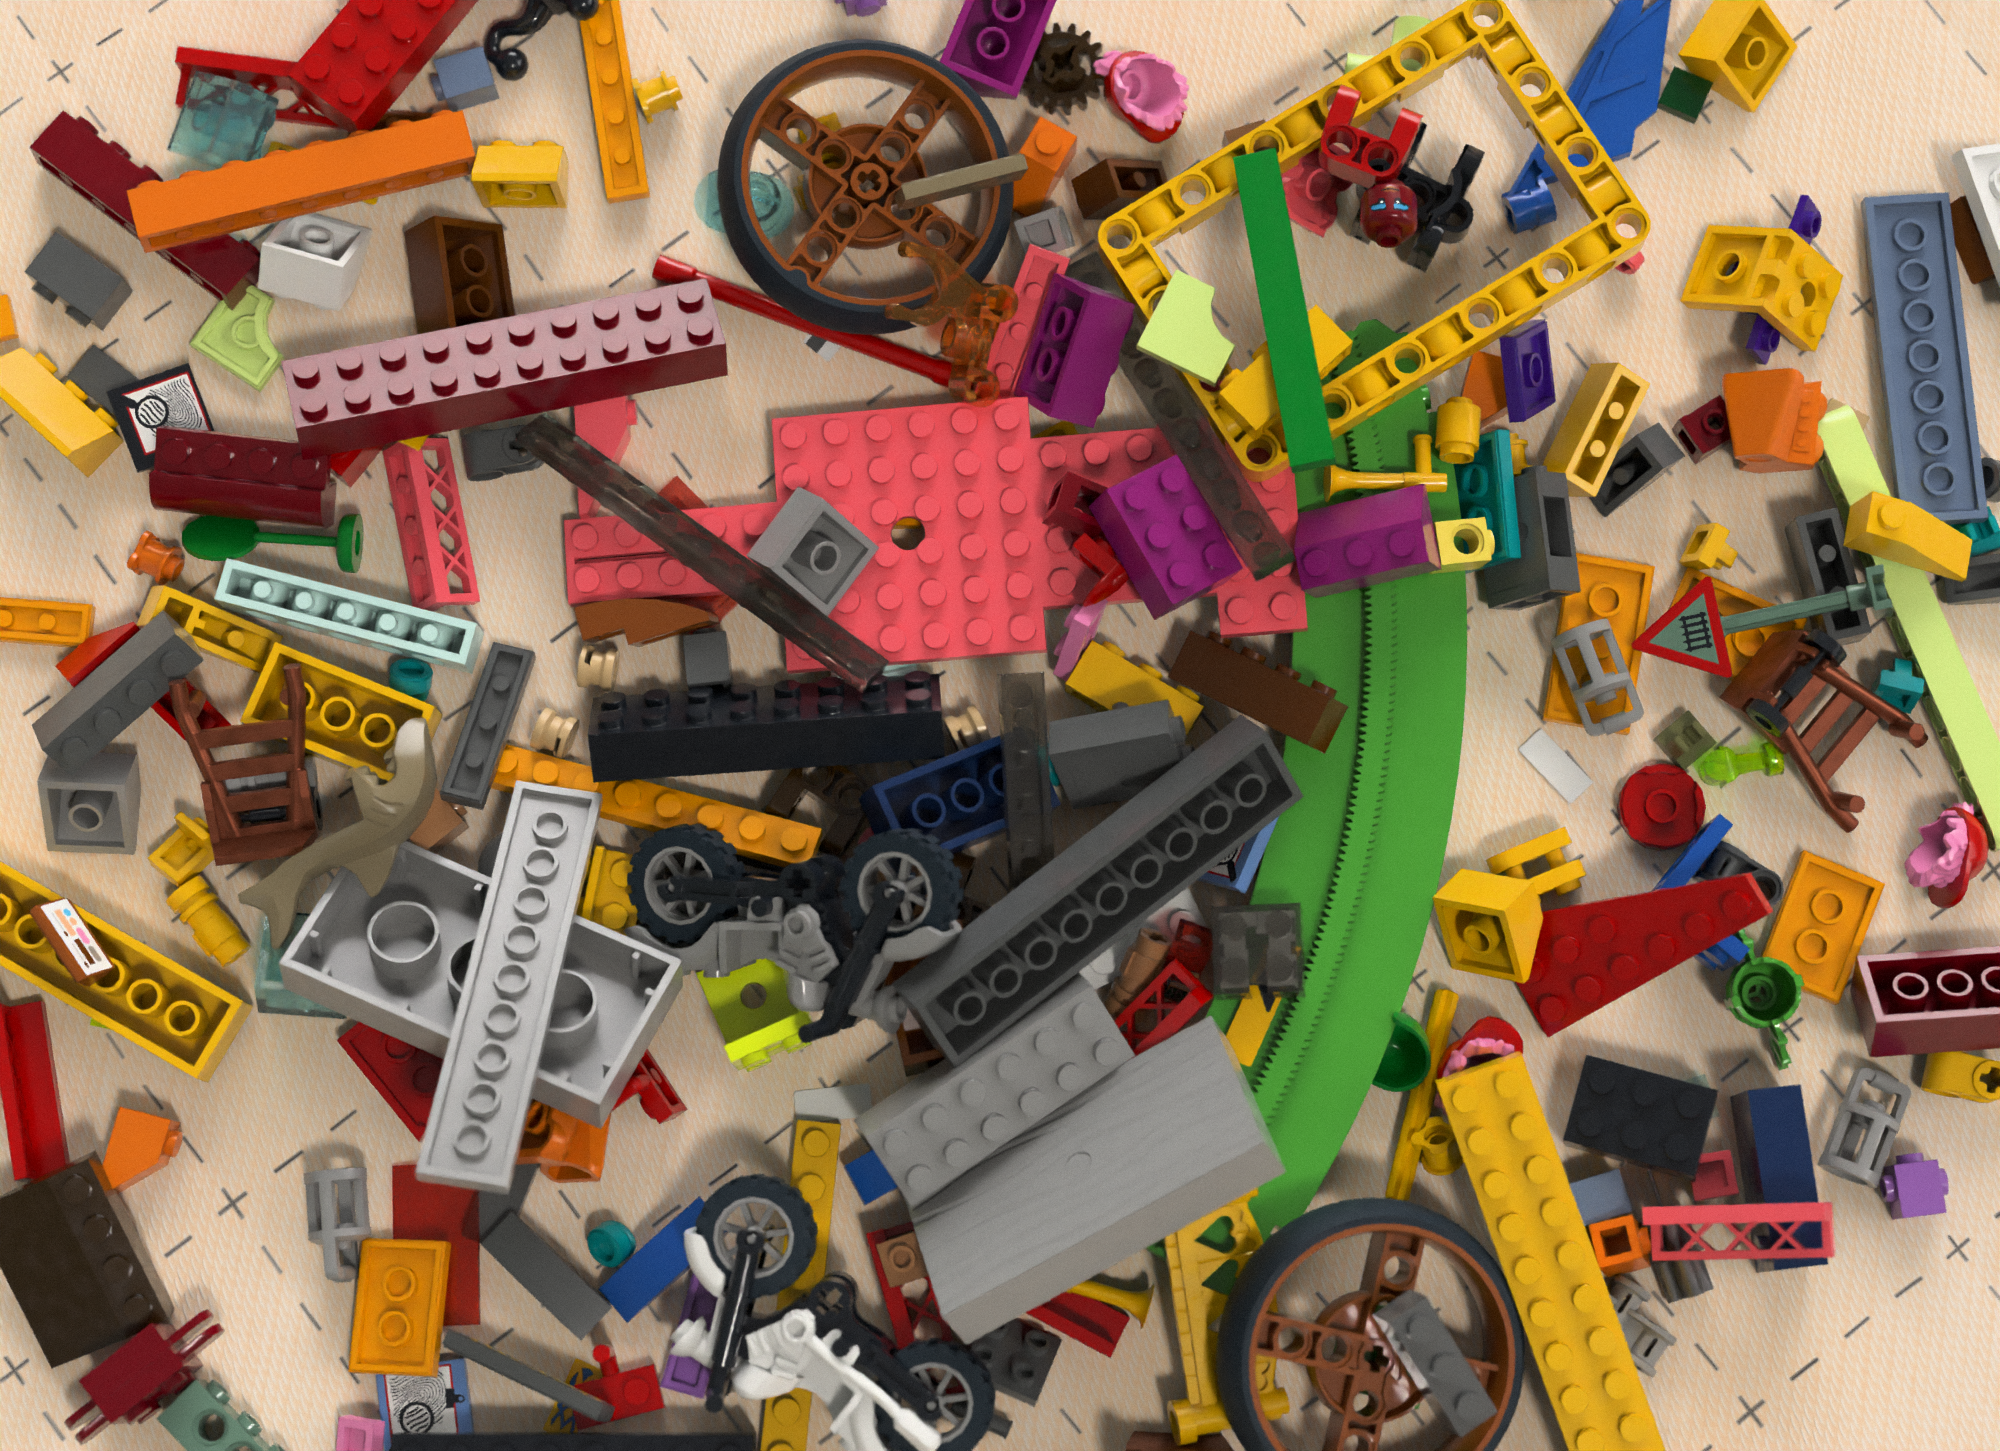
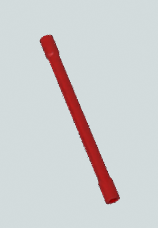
[652,254,977,395]

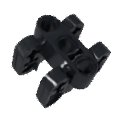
[1350,122,1485,273]

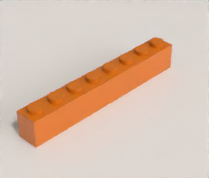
[126,110,476,253]

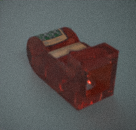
[1154,918,1218,1002]

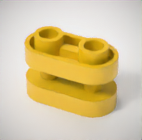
[1486,827,1587,904]

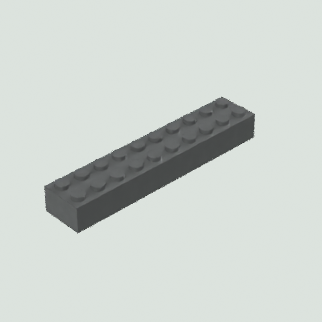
[892,715,1304,1068]

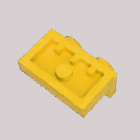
[576,845,639,936]

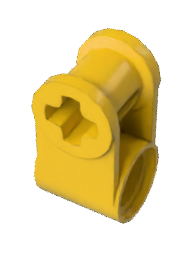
[1921,1051,2000,1103]

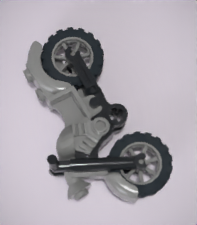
[624,824,963,1043]

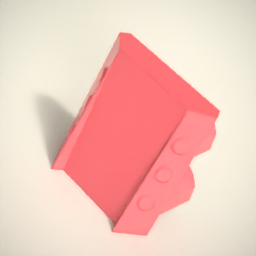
[1282,144,1353,238]

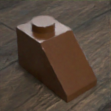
[1071,159,1168,220]

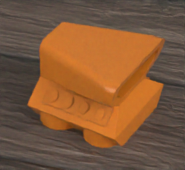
[1722,368,1827,473]
[516,1099,611,1183]

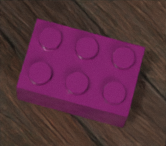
[1089,454,1243,620]

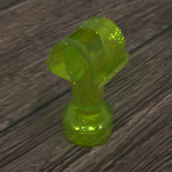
[1698,742,1784,789]

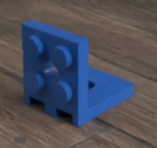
[1652,813,1750,972]

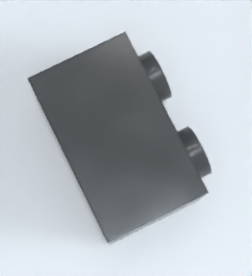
[25,232,133,331]

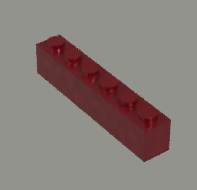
[30,110,261,311]

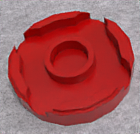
[1617,763,1706,851]

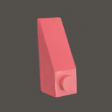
[574,395,638,519]

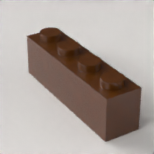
[1168,630,1348,754]

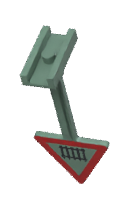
[1631,564,1893,679]

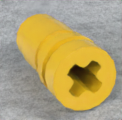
[166,875,251,968]

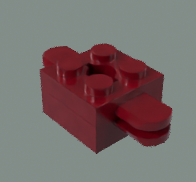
[64,1309,225,1445]

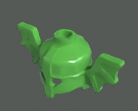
[1723,929,1804,1071]

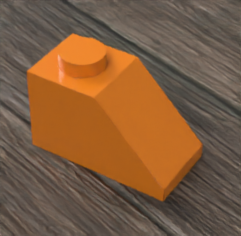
[1012,116,1077,217]
[1460,351,1508,429]
[102,1107,183,1194]

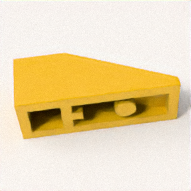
[1843,491,1972,582]
[136,585,283,674]

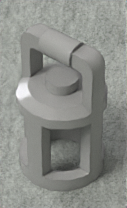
[1551,618,1644,737]
[1817,1067,1911,1188]
[304,1167,371,1282]

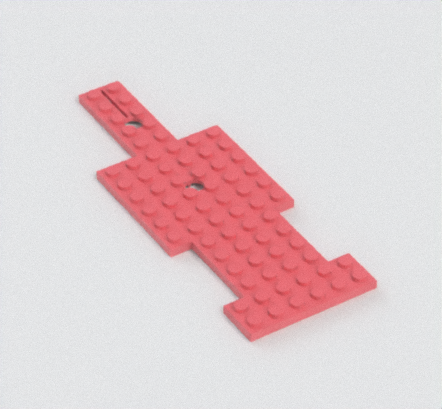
[564,380,1308,674]

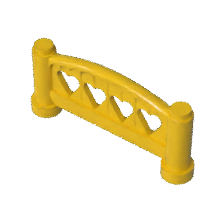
[1164,1187,1290,1446]

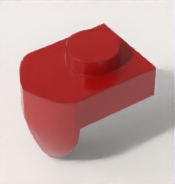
[1072,532,1130,607]

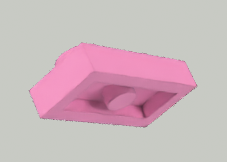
[1053,599,1108,681]

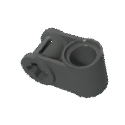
[461,425,548,481]
[1694,841,1784,908]

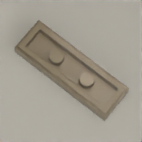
[895,153,1028,211]

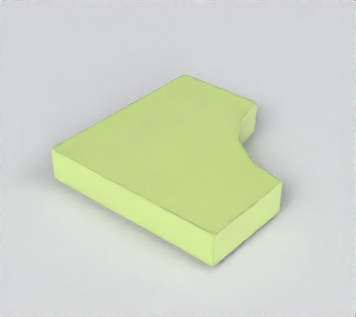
[1137,269,1235,387]
[189,284,285,393]

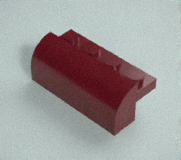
[149,425,337,529]

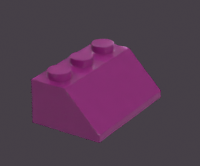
[940,0,1057,100]
[1014,272,1135,428]
[1294,484,1441,598]

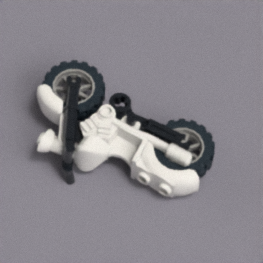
[668,1174,996,1451]

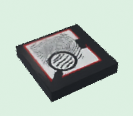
[106,363,214,473]

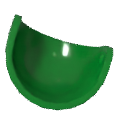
[1372,1011,1431,1092]

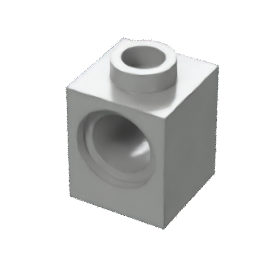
[1014,205,1076,255]

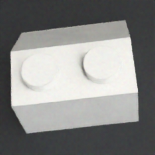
[258,213,372,311]

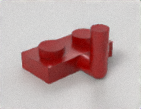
[610,1049,688,1124]
[572,1344,666,1431]

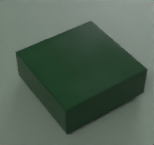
[1657,66,1713,124]

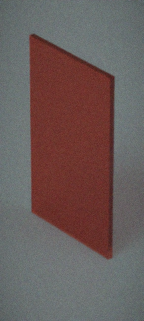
[392,1164,481,1326]

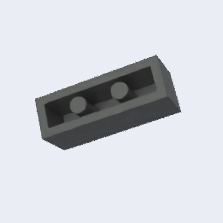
[1784,507,1872,646]
[1373,1289,1498,1438]

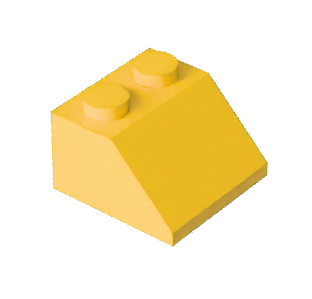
[1678,0,1798,113]
[471,140,568,208]
[1432,868,1543,983]

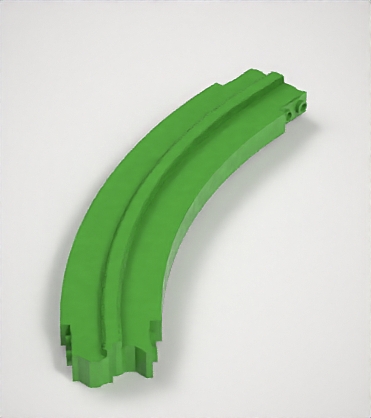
[1144,319,1467,1295]

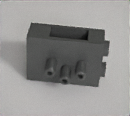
[1484,465,1581,611]
[1049,700,1195,810]

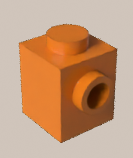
[1589,1214,1652,1277]

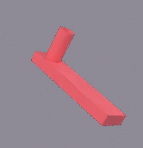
[971,243,1071,401]

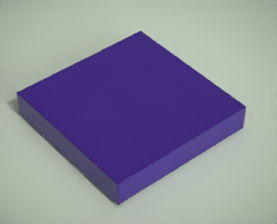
[1499,319,1556,423]

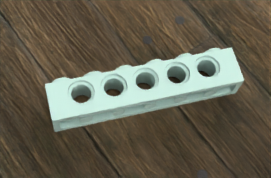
[214,558,484,674]

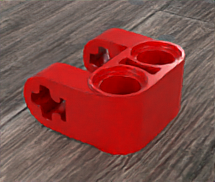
[1318,84,1423,189]

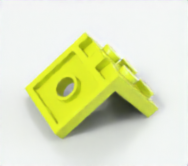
[696,959,813,1072]

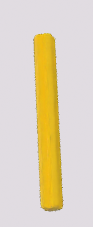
[1385,989,1459,1201]

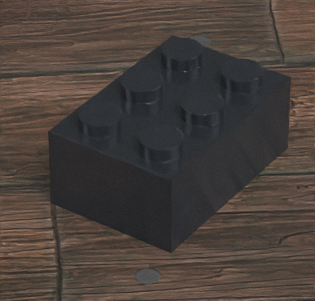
[1563,1055,1718,1182]

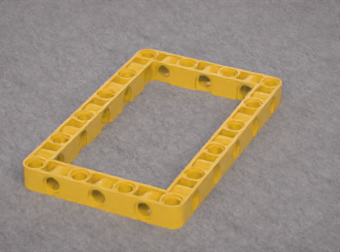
[1098,0,1651,482]

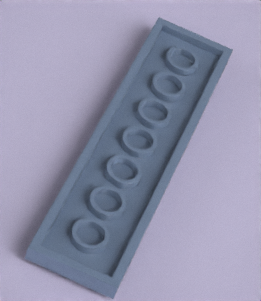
[1861,192,1988,525]

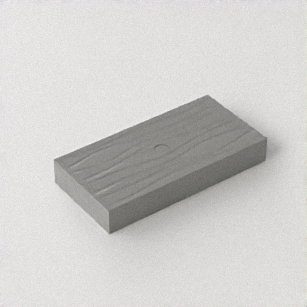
[279,841,683,1129]
[904,1015,1286,1345]

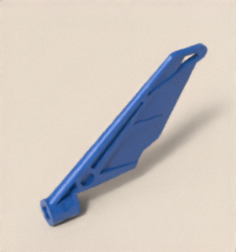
[1501,0,1671,234]

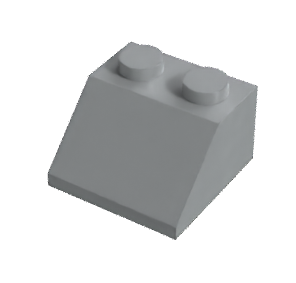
[746,486,879,617]
[37,752,141,855]

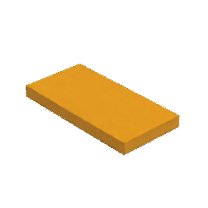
[1542,553,1655,735]

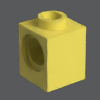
[1429,517,1495,574]

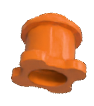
[127,530,185,585]

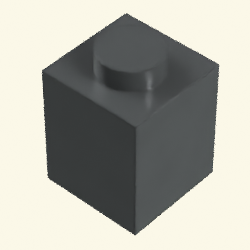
[683,628,733,689]

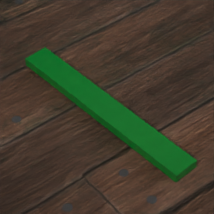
[1233,148,1337,473]

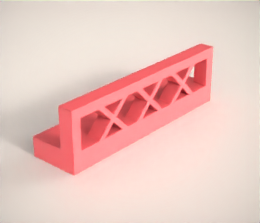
[383,438,480,612]
[1642,1202,1835,1261]

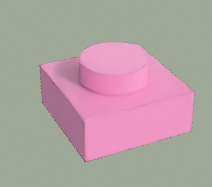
[336,1415,385,1451]

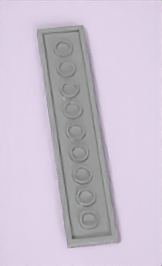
[415,780,603,1195]

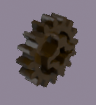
[1022,23,1104,116]

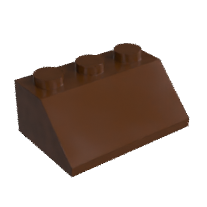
[404,215,515,334]

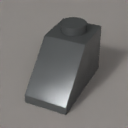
[1589,423,1685,517]

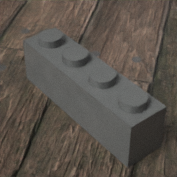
[32,610,204,775]

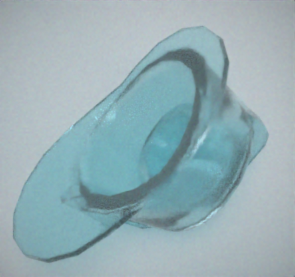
[694,170,794,239]

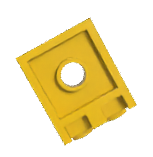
[1680,225,1843,352]

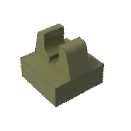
[1653,710,1717,770]

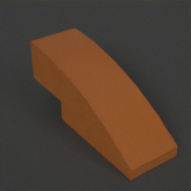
[574,598,720,647]

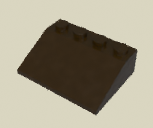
[0,1150,175,1368]

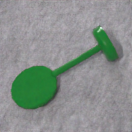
[182,513,364,573]

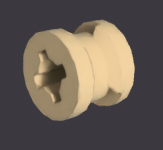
[577,644,620,692]
[943,704,991,752]
[530,707,580,759]

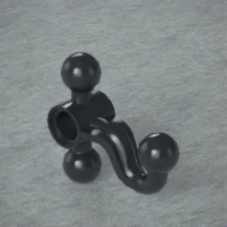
[484,0,599,81]

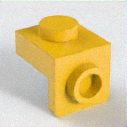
[148,811,214,888]

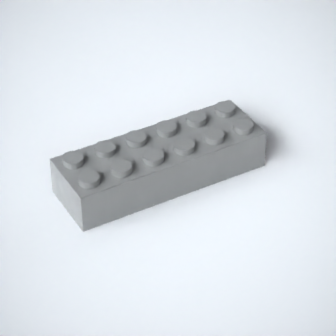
[854,972,1135,1207]

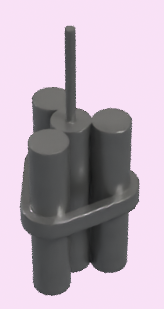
[1640,1170,1714,1303]

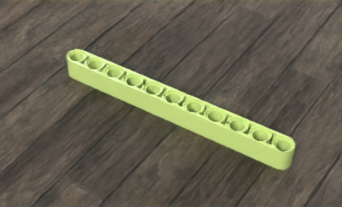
[1817,405,2000,852]

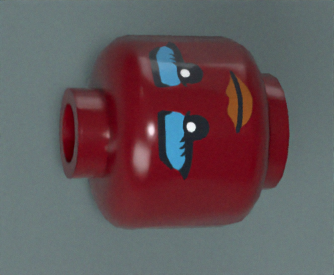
[1360,179,1418,248]

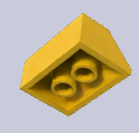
[0,347,124,478]

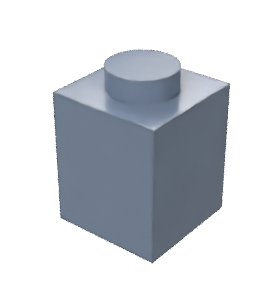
[431,46,500,112]
[1569,1168,1633,1226]

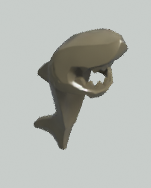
[238,718,437,950]

